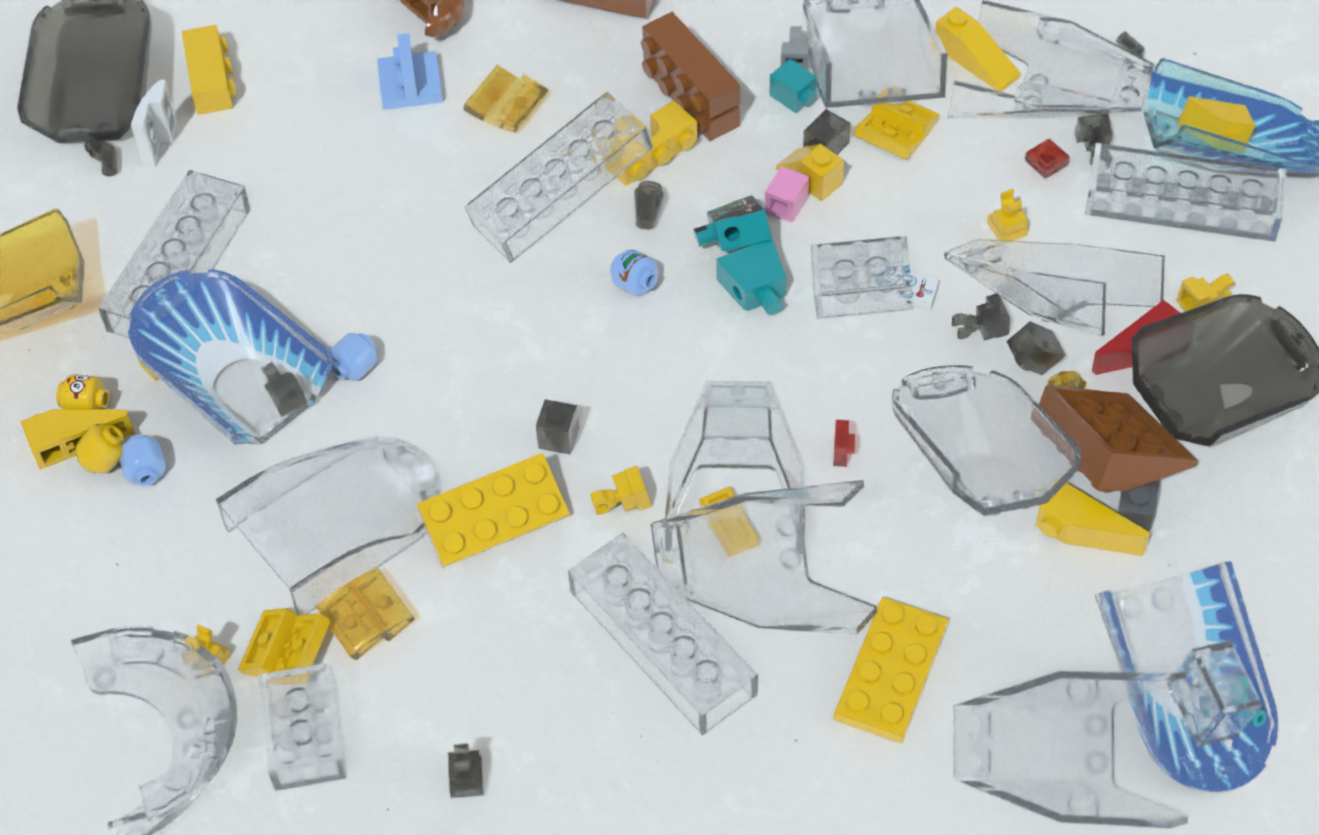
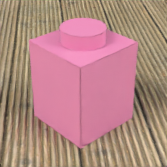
[765,166,809,223]

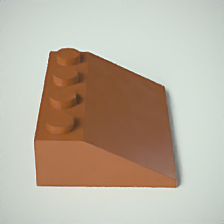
[1032,385,1197,493]

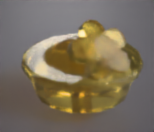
[1047,371,1086,389]

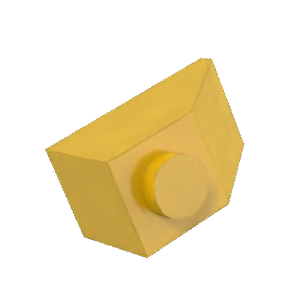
[1178,96,1255,152]
[776,144,844,201]

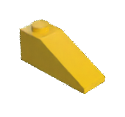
[933,6,1021,93]
[20,409,135,470]
[1035,480,1151,556]

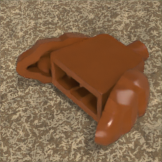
[399,0,465,38]

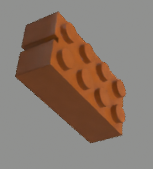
[641,11,740,141]

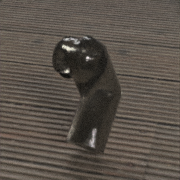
[1116,32,1145,69]

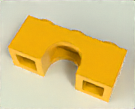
[602,100,697,187]

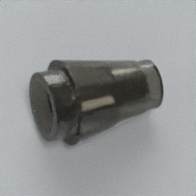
[634,181,665,230]

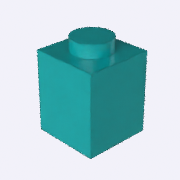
[769,59,817,113]

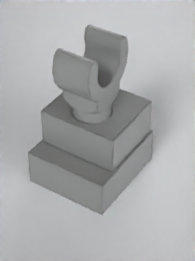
[781,26,808,70]

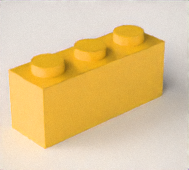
[181,24,236,115]

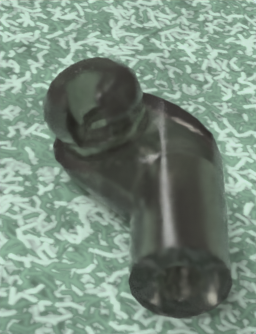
[84,138,117,176]

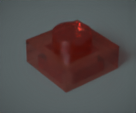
[1025,138,1070,179]
[833,419,855,467]

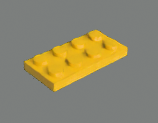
[416,453,570,568]
[834,597,949,744]

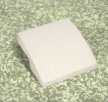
[131,80,177,166]

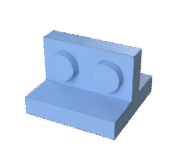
[377,33,443,110]

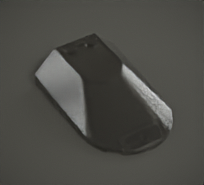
[17,0,152,143]
[1131,294,1319,447]

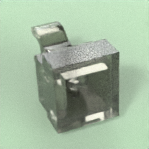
[1074,113,1113,168]
[951,293,1010,341]
[260,362,308,417]
[448,743,484,798]

